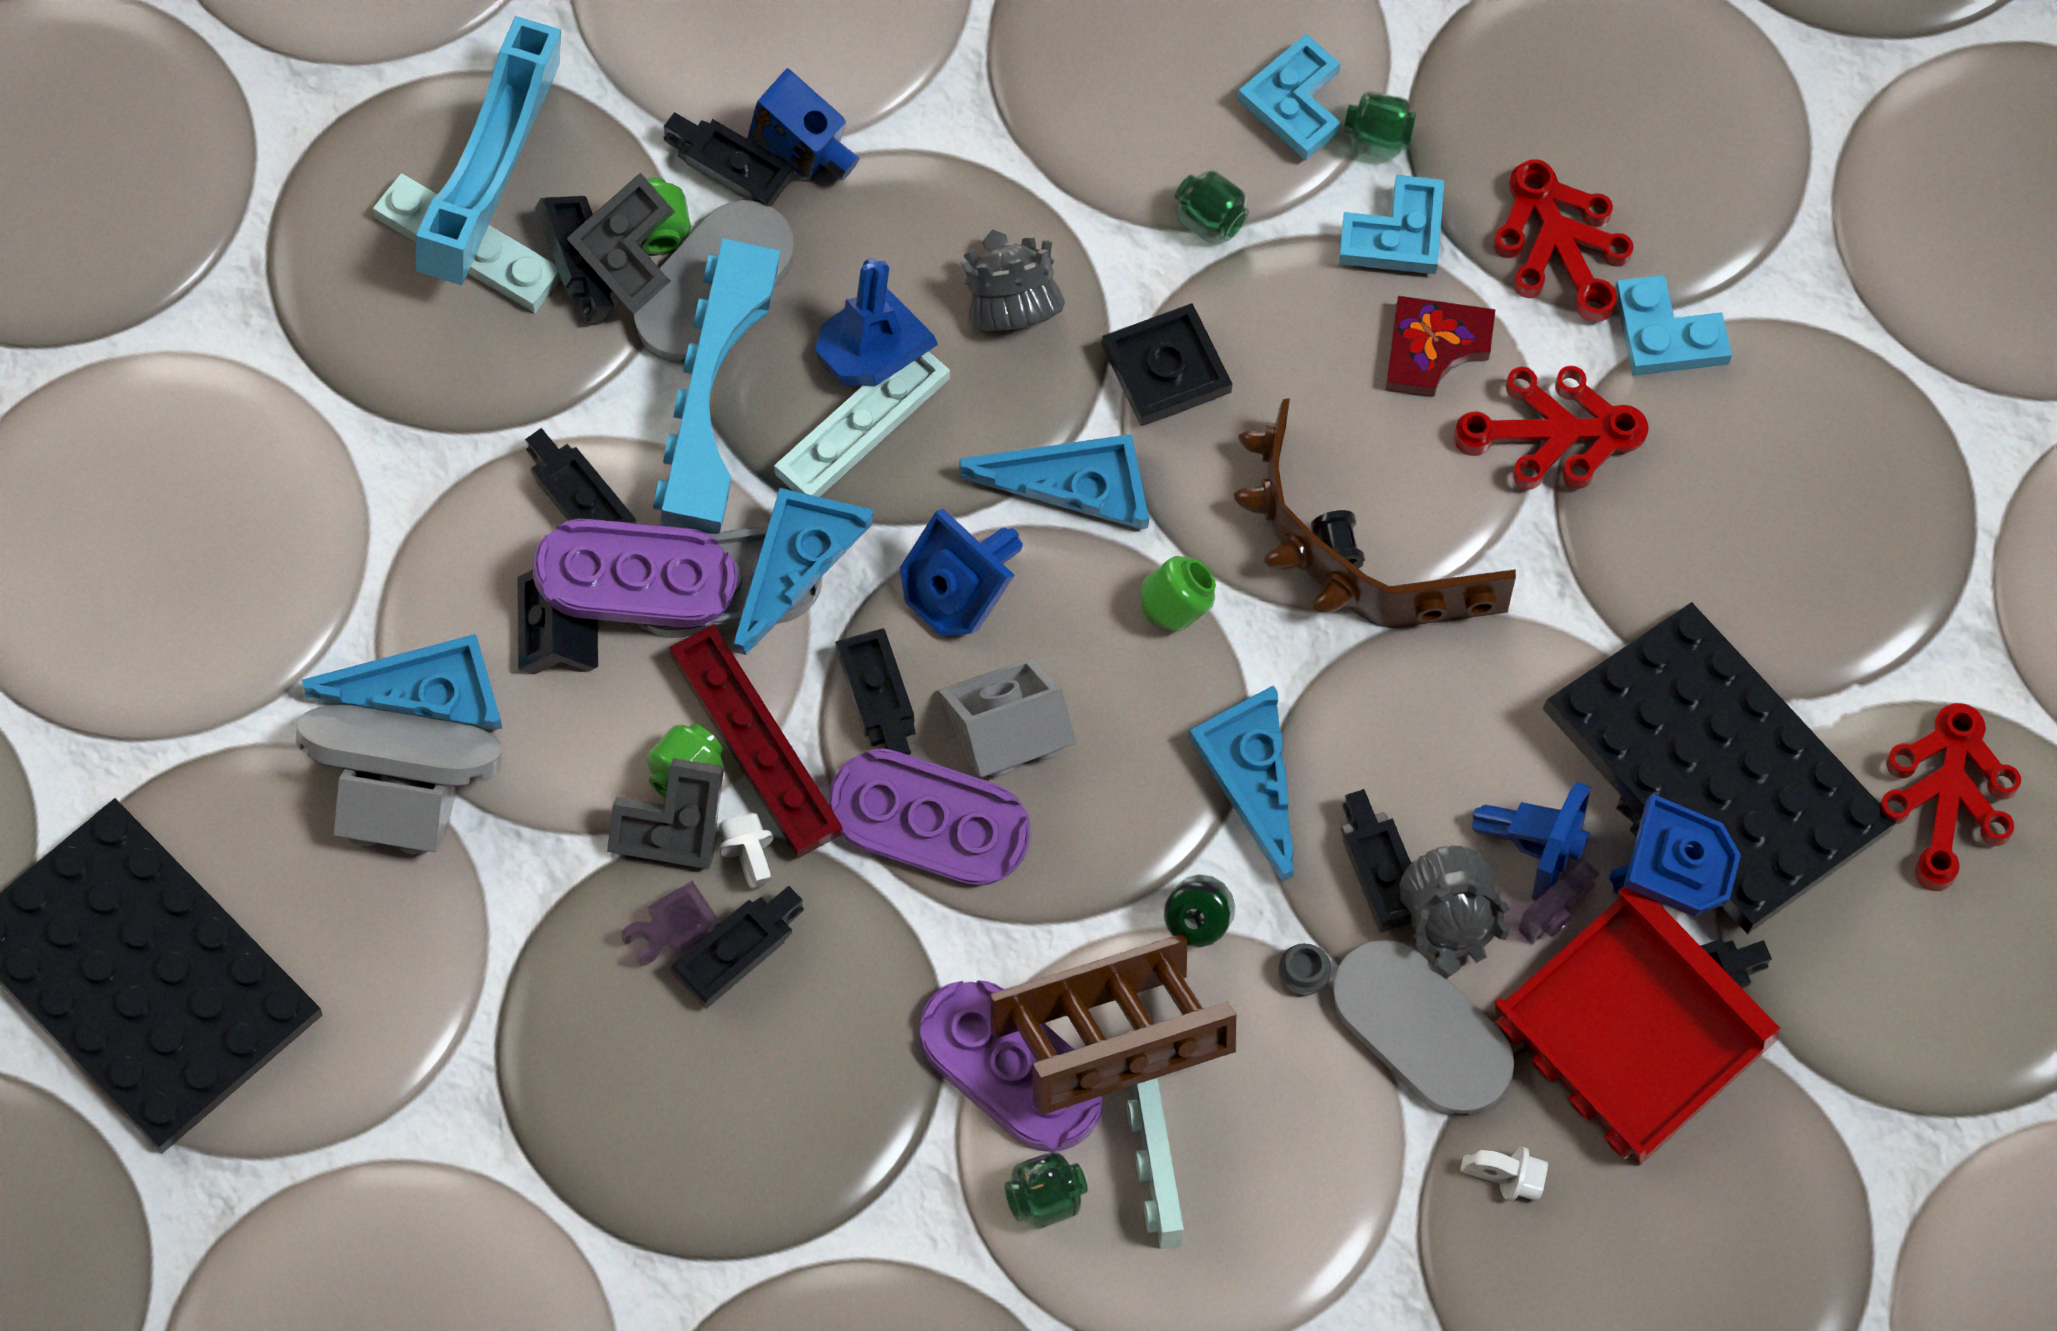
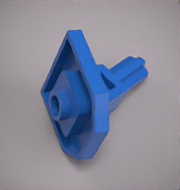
[815,258,938,386]
[900,509,1023,636]
[1472,781,1591,904]
[1609,794,1741,917]

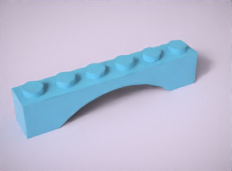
[415,16,561,285]
[653,238,781,534]

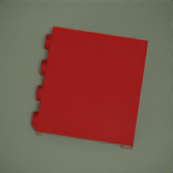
[1494,887,1780,1165]

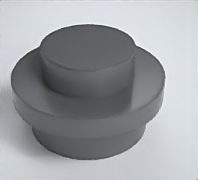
[1279,943,1331,995]

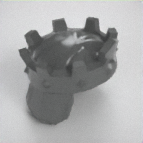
[960,229,1065,331]
[1399,845,1510,979]

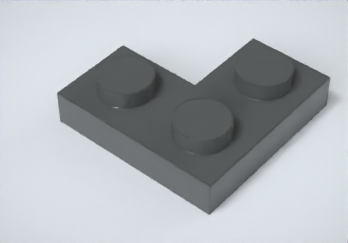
[567,173,676,314]
[607,758,724,869]

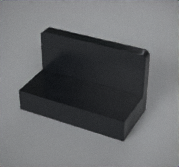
[517,570,598,675]

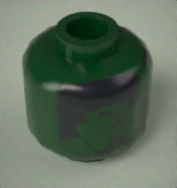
[1164,874,1235,948]

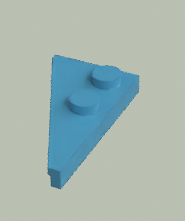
[959,434,1149,529]
[734,488,874,655]
[302,634,502,730]
[1189,685,1294,882]

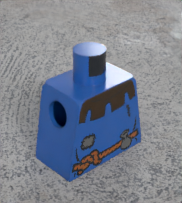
[747,68,860,180]

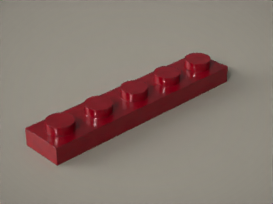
[669,624,843,859]

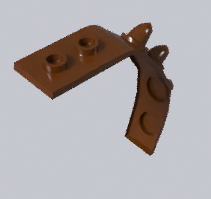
[1234,398,1516,628]

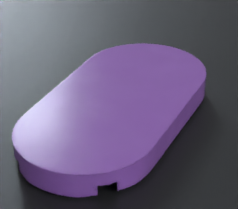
[533,519,737,628]
[829,749,1031,885]
[920,980,1103,1152]

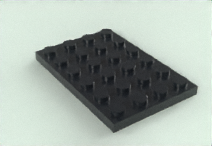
[1542,602,1897,934]
[0,798,323,1154]

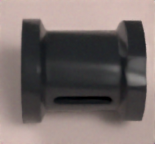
[1311,510,1365,569]

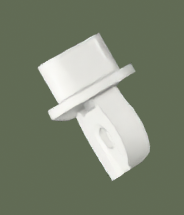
[719,813,774,889]
[1460,1146,1548,1201]

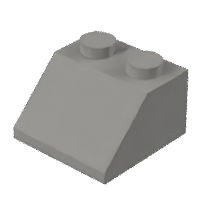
[938,657,1076,778]
[334,769,457,854]

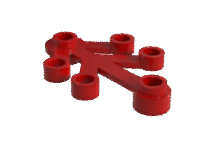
[1494,159,1634,323]
[1454,366,1649,490]
[1880,703,2021,891]

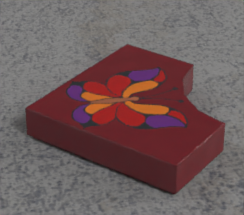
[1385,296,1496,396]

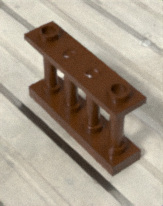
[990,933,1237,1115]

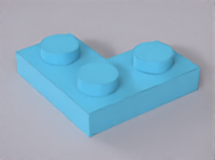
[1237,33,1341,161]
[1338,175,1445,274]
[1615,275,1732,376]

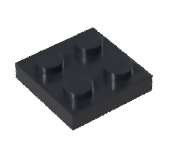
[1101,303,1233,426]

